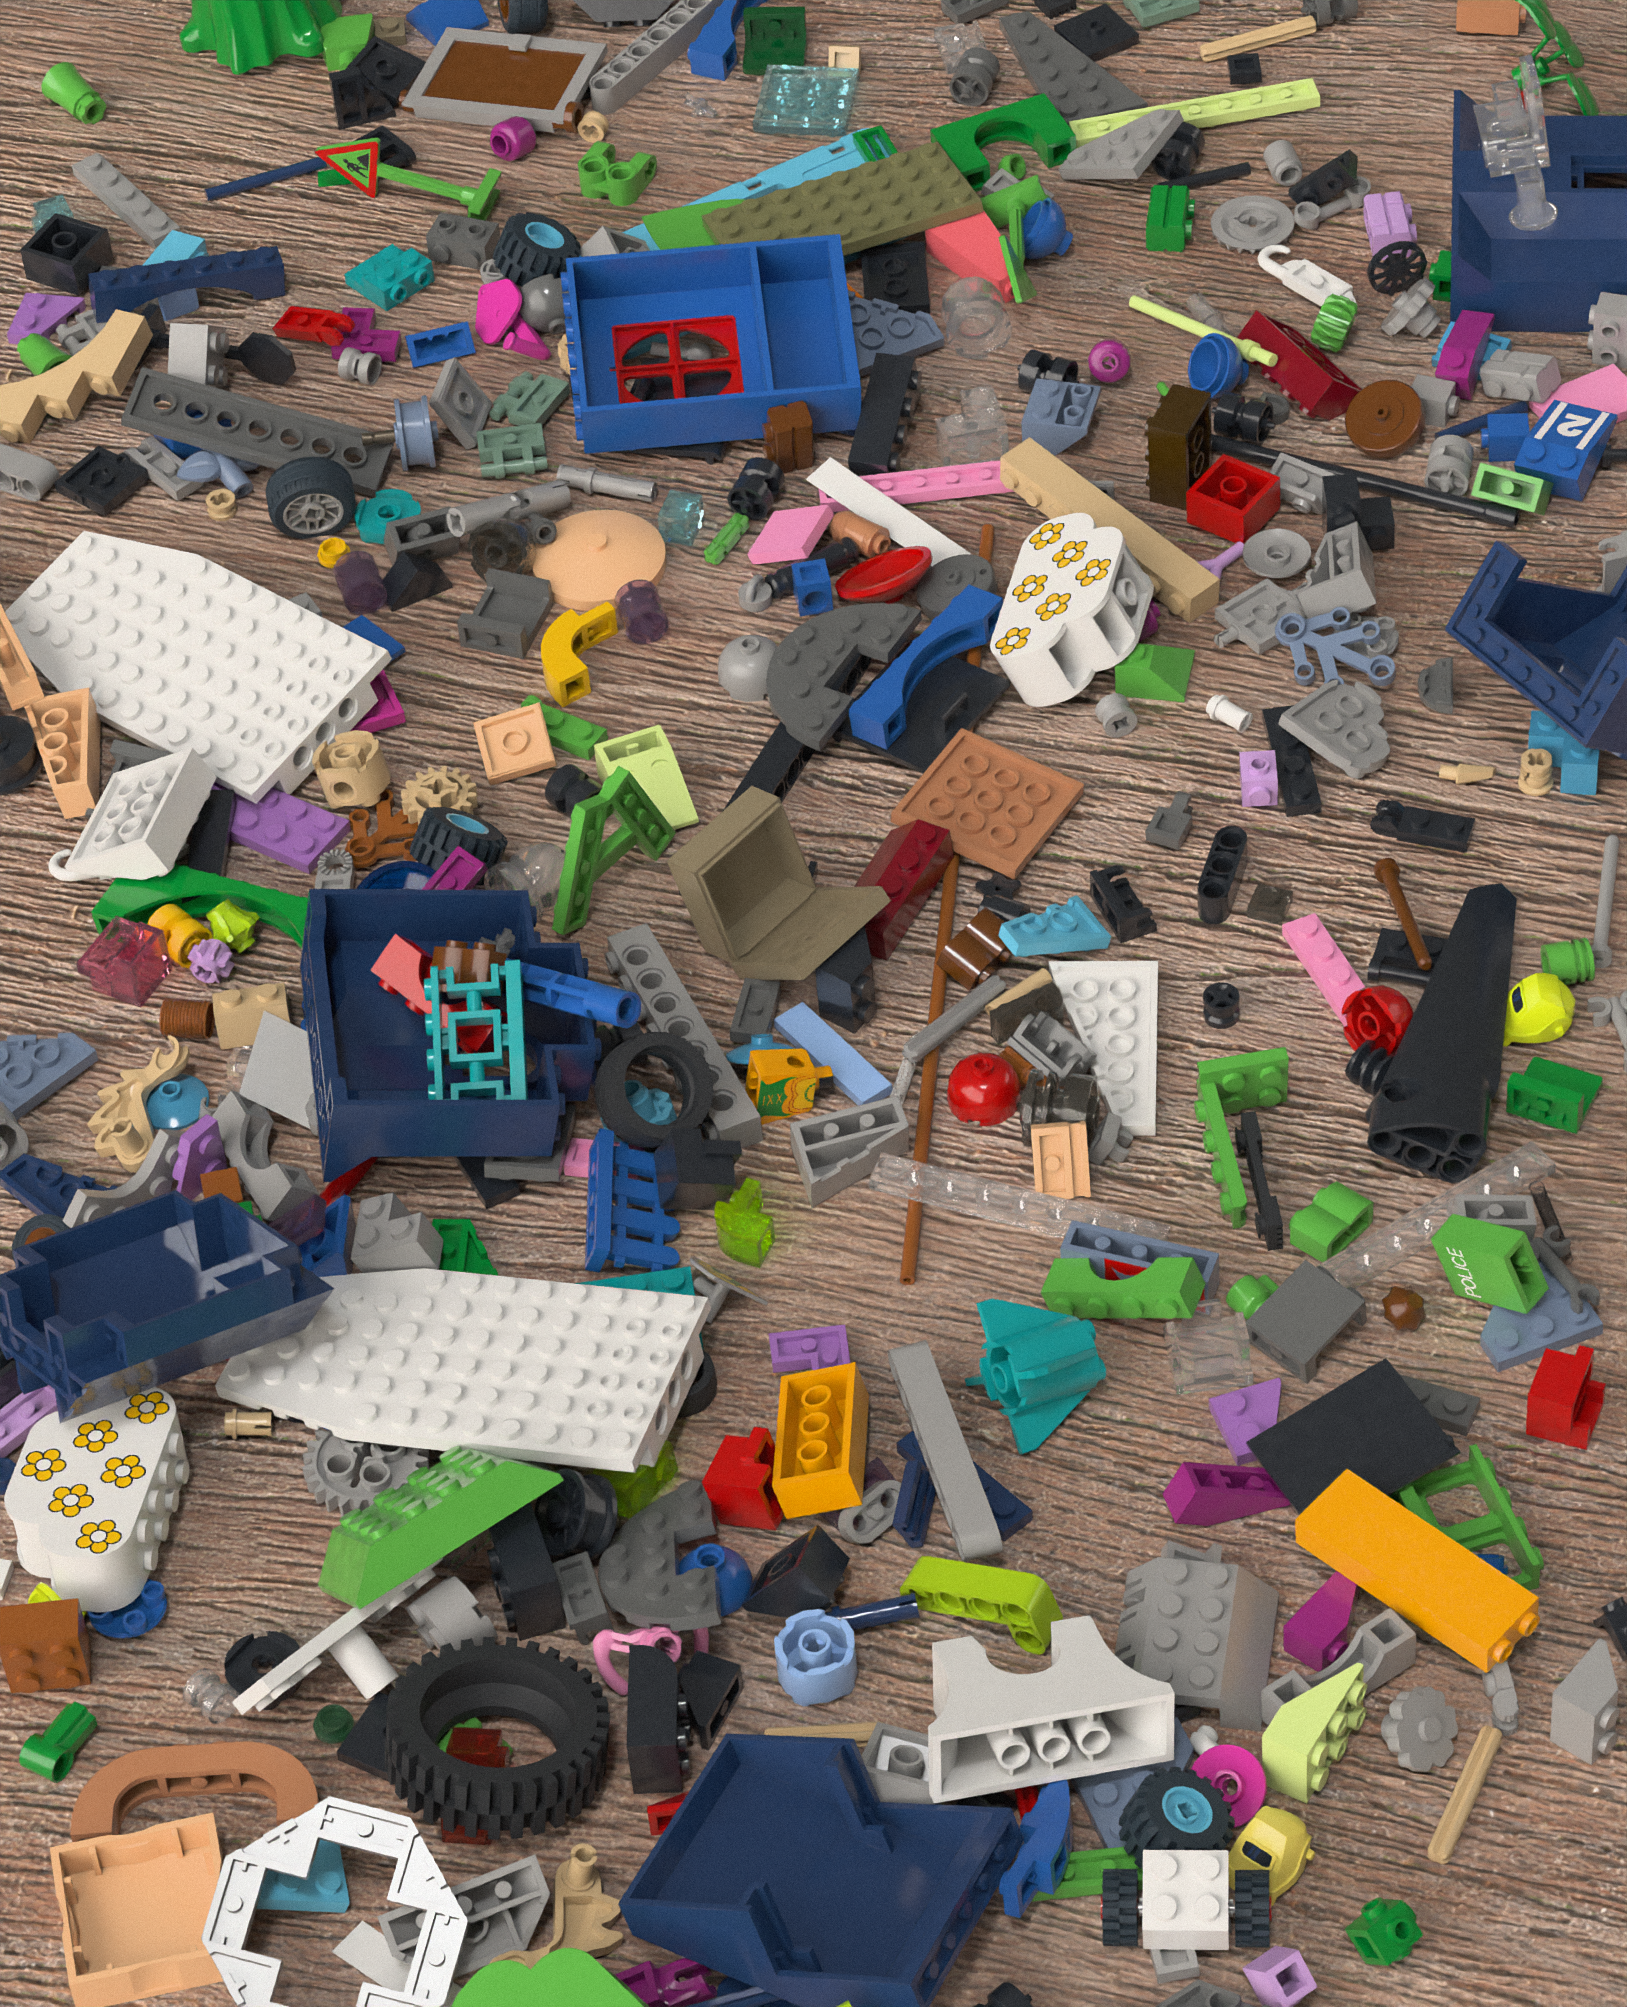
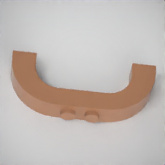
[70,1741,319,1842]

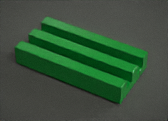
[852,125,898,162]

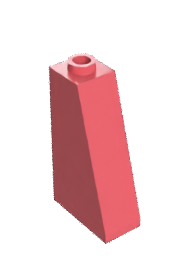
[925,210,1015,306]

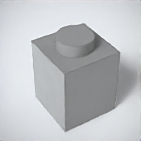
[1411,374,1460,428]

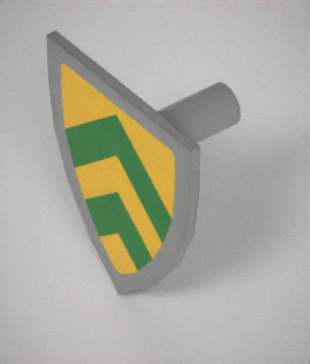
[689,1256,768,1323]

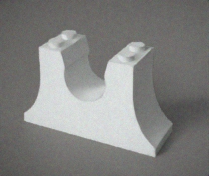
[928,1615,1175,1803]

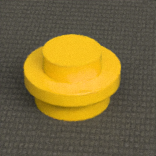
[317,538,351,568]

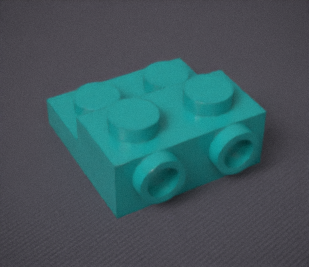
[344,244,435,311]

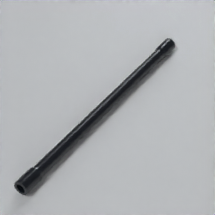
[1212,434,1520,529]

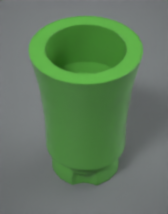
[41,62,107,124]
[17,333,72,376]

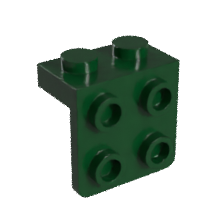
[742,6,808,76]

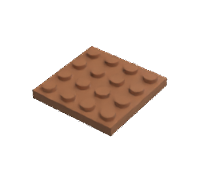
[890,728,1084,880]

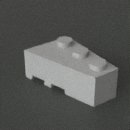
[1296,521,1377,619]

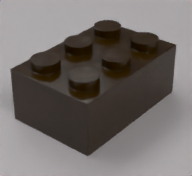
[1144,384,1212,511]

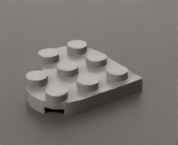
[1278,680,1390,779]

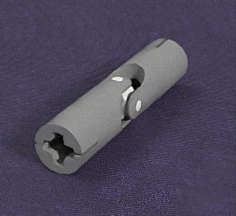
[447,480,571,537]

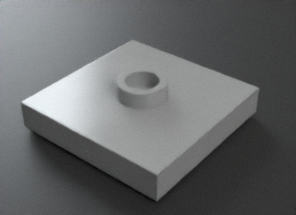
[429,357,492,450]

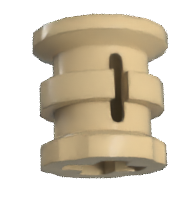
[1518,748,1554,796]

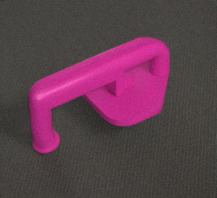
[475,279,551,360]

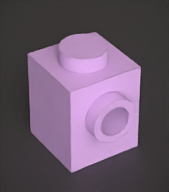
[1239,750,1278,807]
[1242,1946,1317,2007]

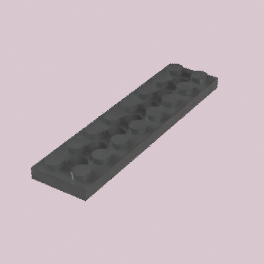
[121,367,394,497]

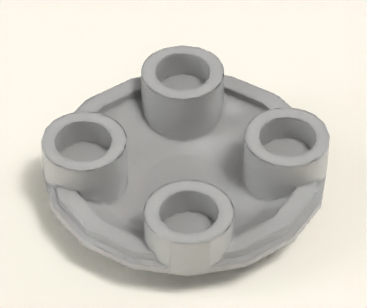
[1332,612,1399,659]

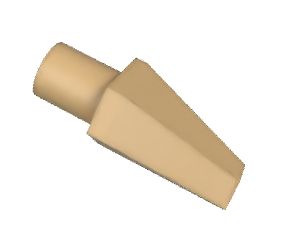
[1439,764,1496,785]

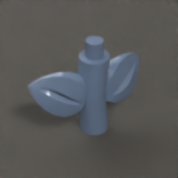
[177,448,260,499]

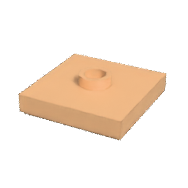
[473,702,557,786]

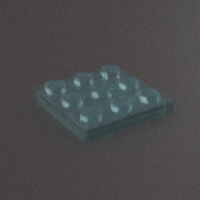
[753,64,860,137]

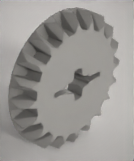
[1211,196,1294,255]

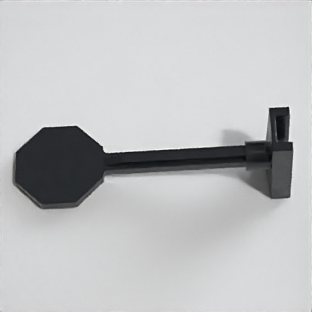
[135,304,296,385]

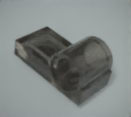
[990,982,1064,1045]

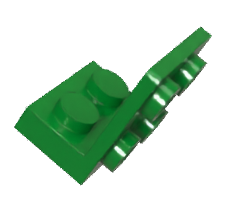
[1506,1057,1603,1134]

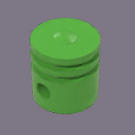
[1540,937,1595,985]

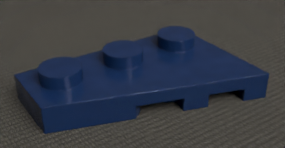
[0,1153,118,1219]

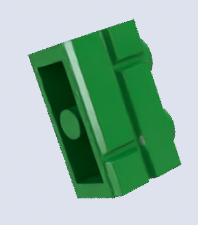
[1146,185,1196,252]

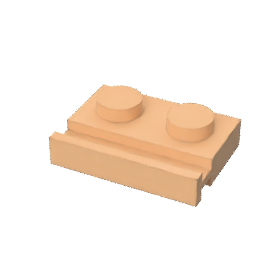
[1030,1121,1091,1201]

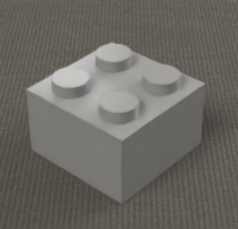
[168,323,229,390]

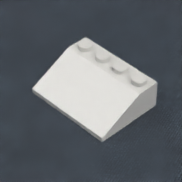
[65,747,217,880]

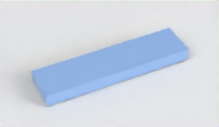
[774,1002,893,1106]

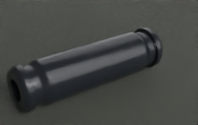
[764,537,860,599]

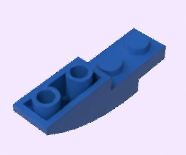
[999,1780,1073,1918]

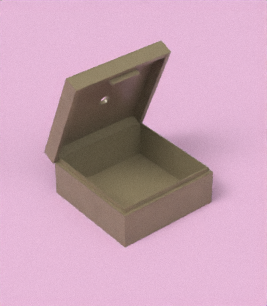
[667,786,891,980]

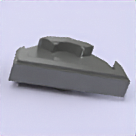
[1417,657,1453,714]

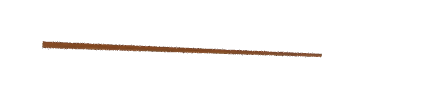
[900,524,995,1285]

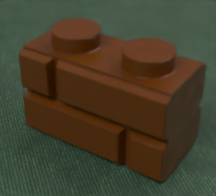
[762,401,814,474]

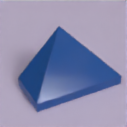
[405,321,476,368]

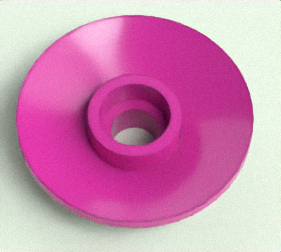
[1191,1744,1267,1828]

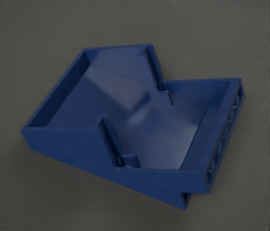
[618,1733,1024,2007]

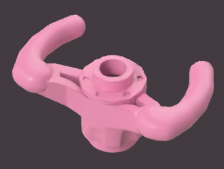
[593,1624,709,1696]

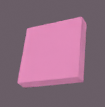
[747,505,834,565]

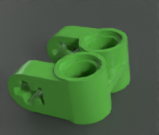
[577,141,657,206]

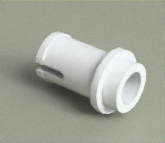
[1206,695,1253,733]

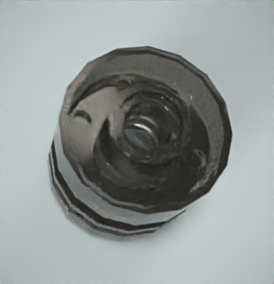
[1020,1069,1100,1152]

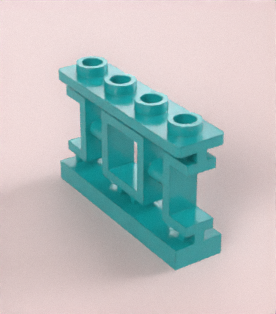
[424,959,528,1100]

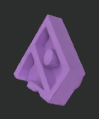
[7,293,86,344]
[172,1114,228,1200]
[1209,1378,1281,1466]

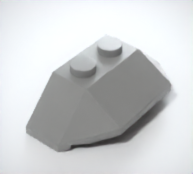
[377,1854,550,1978]

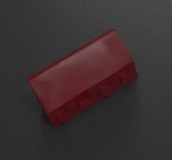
[1237,310,1362,421]
[854,819,954,961]

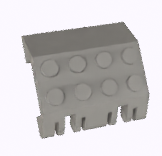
[1114,1557,1279,1731]

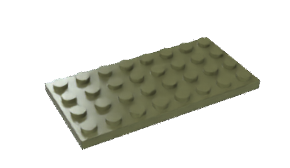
[702,142,983,256]

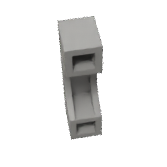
[212,1090,319,1227]
[1261,1608,1416,1726]

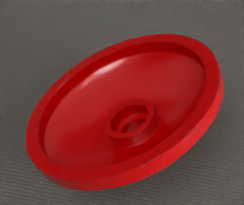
[835,546,933,604]

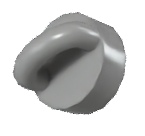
[738,574,773,612]

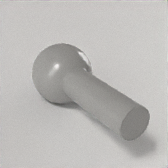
[650,342,712,360]

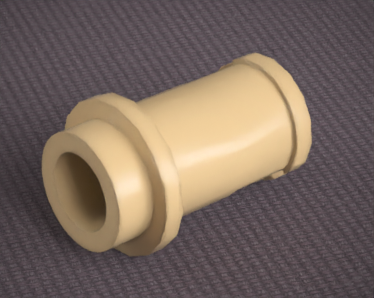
[224,1408,273,1439]

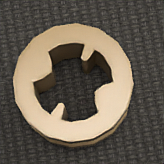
[578,111,609,143]
[206,489,237,521]

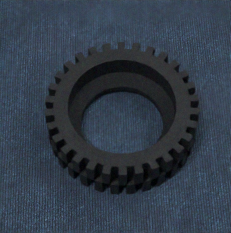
[385,1637,610,1840]

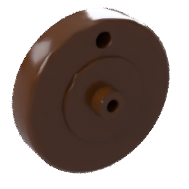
[1345,380,1426,458]

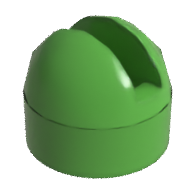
[998,154,1026,179]

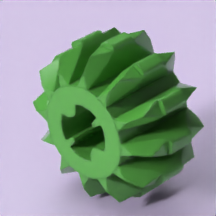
[1311,294,1358,352]

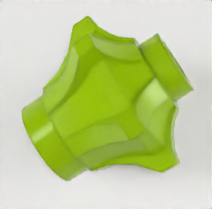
[205,899,260,954]

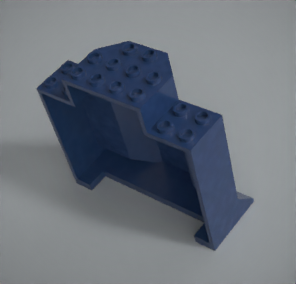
[1450,90,1627,332]
[300,889,601,1182]

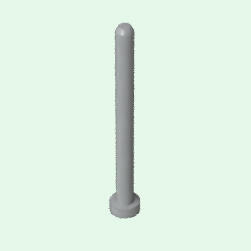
[1591,834,1620,968]

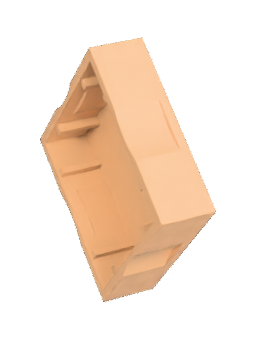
[49,1813,224,2007]

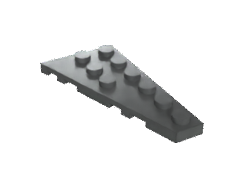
[999,11,1148,125]

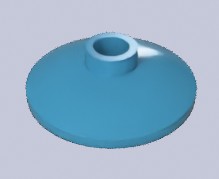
[726,1034,796,1064]
[146,1073,210,1130]

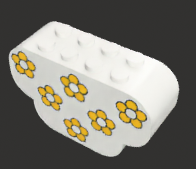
[990,513,1154,707]
[4,1387,189,1612]

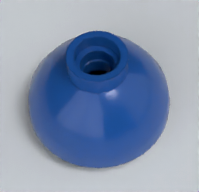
[1023,198,1073,259]
[1188,333,1249,399]
[679,1544,753,1616]

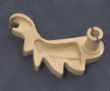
[87,1035,190,1173]
[489,1843,623,1969]

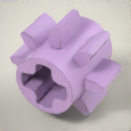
[187,939,234,983]

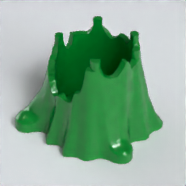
[179,0,342,75]

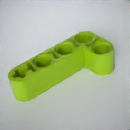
[899,1556,1063,1655]

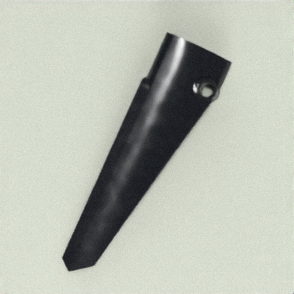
[1365,883,1517,1183]

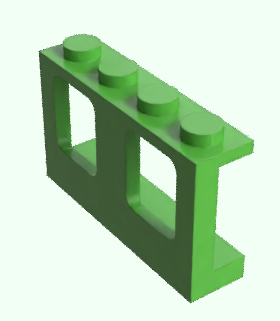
[1389,1444,1544,1591]

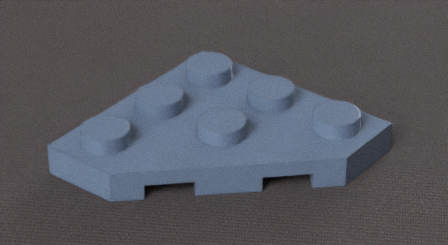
[848,290,945,377]
[0,1032,98,1120]
[1480,1259,1603,1372]
[1070,1717,1194,1849]

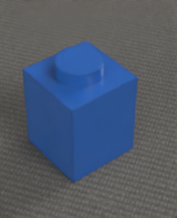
[1480,413,1530,462]

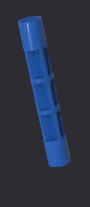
[468,947,641,1029]

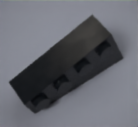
[848,353,922,476]

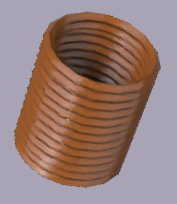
[159,998,215,1040]

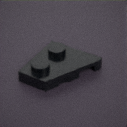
[328,67,396,130]

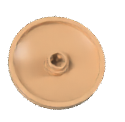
[531,510,667,611]

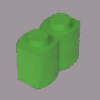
[1289,1181,1374,1265]

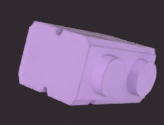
[1363,191,1417,260]

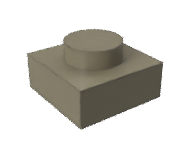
[374,17,407,46]

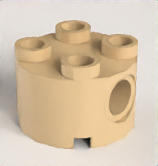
[312,730,391,808]

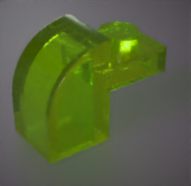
[714,1178,775,1268]

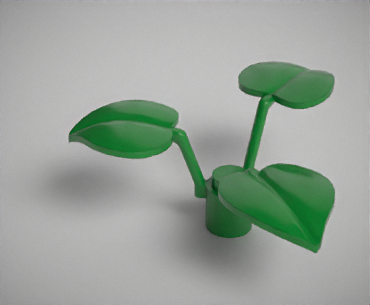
[1511,0,1599,116]

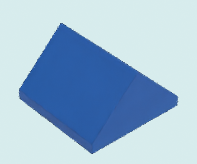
[406,0,489,46]
[297,1194,356,1277]

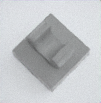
[1088,1112,1133,1165]

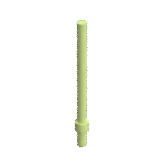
[1129,295,1278,367]

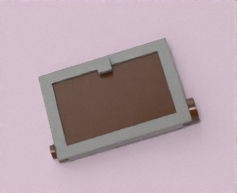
[399,27,608,133]

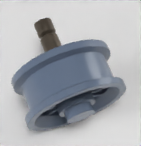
[361,395,439,471]

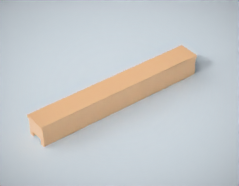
[0,604,45,711]

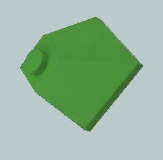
[1115,643,1195,702]

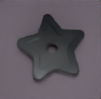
[975,871,1022,899]

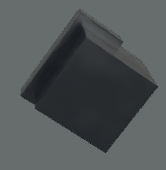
[654,1128,742,1210]

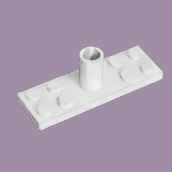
[232,1558,443,1715]

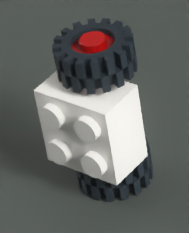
[1101,1850,1272,1950]

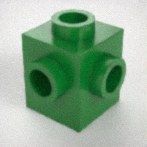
[1344,1897,1423,1966]

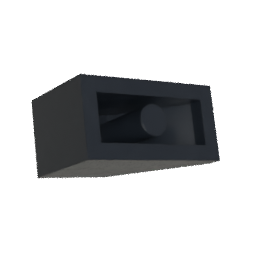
[678,1650,744,1751]

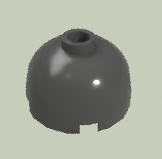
[519,274,571,334]

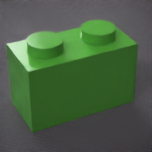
[1471,463,1554,516]

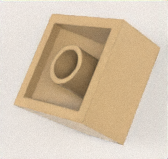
[212,982,291,1050]

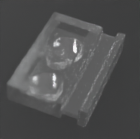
[934,21,987,74]

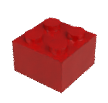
[1186,454,1280,545]

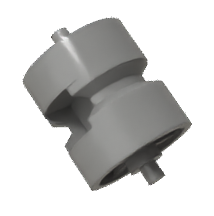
[1424,435,1474,496]

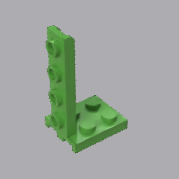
[1194,1047,1289,1229]

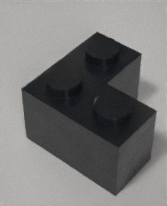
[1322,474,1395,551]

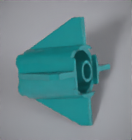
[964,1298,1106,1454]

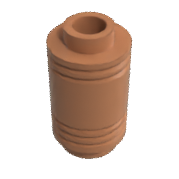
[829,510,891,558]

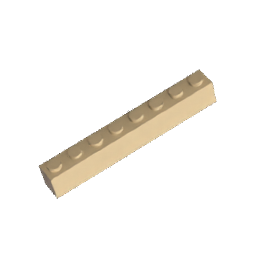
[1000,437,1220,623]

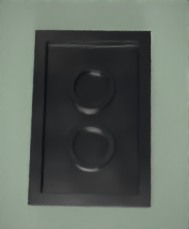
[861,242,930,314]

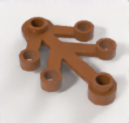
[345,789,418,868]

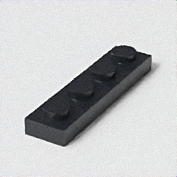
[1262,705,1322,817]

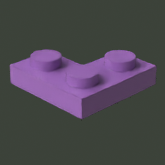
[769,1324,850,1373]

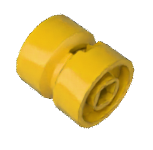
[145,904,213,968]

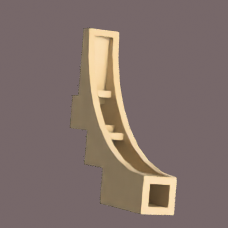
[0,309,153,444]

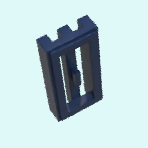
[892,1459,936,1548]

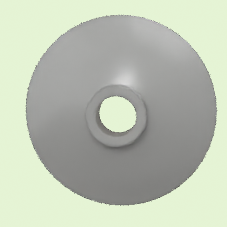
[1243,529,1311,578]

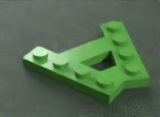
[552,766,676,935]

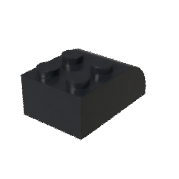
[486,1502,566,1641]
[626,1645,691,1794]

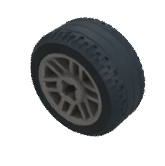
[266,456,356,539]

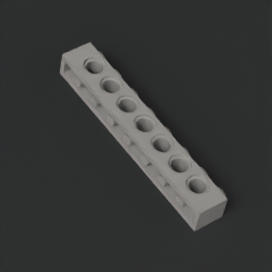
[604,923,763,1149]

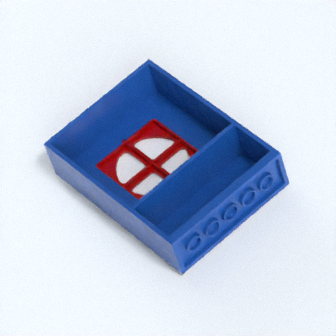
[560,234,861,454]

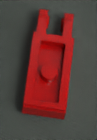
[272,306,355,346]

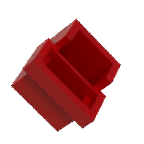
[1526,1345,1606,1450]
[702,1427,784,1530]

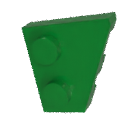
[432,1219,498,1276]

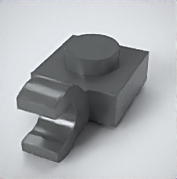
[1145,791,1193,850]

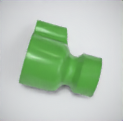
[1226,1274,1279,1320]

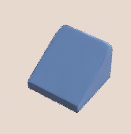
[158,288,199,321]

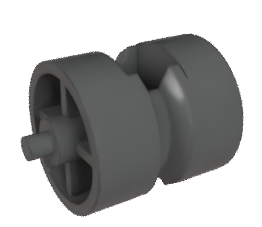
[1301,0,1358,28]
[949,47,1000,106]

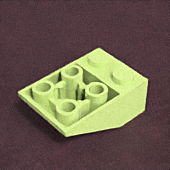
[594,724,699,830]
[1262,1663,1367,1804]

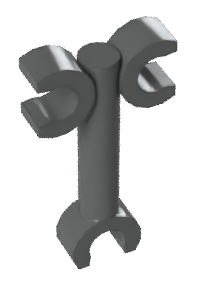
[1530,1225,1600,1315]

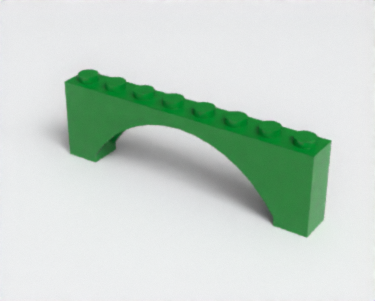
[91,864,308,949]

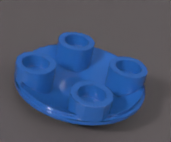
[88,1578,167,1638]

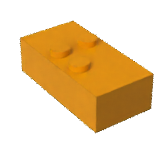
[772,1362,869,1519]

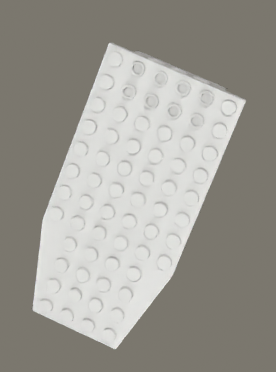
[5,531,392,804]
[215,1268,711,1473]

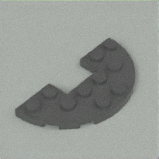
[766,603,922,751]
[598,1480,721,1631]

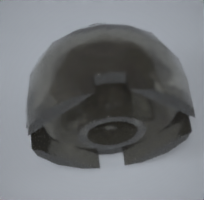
[467,517,536,581]

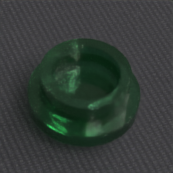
[313,1704,354,1744]

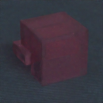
[76,916,172,1008]

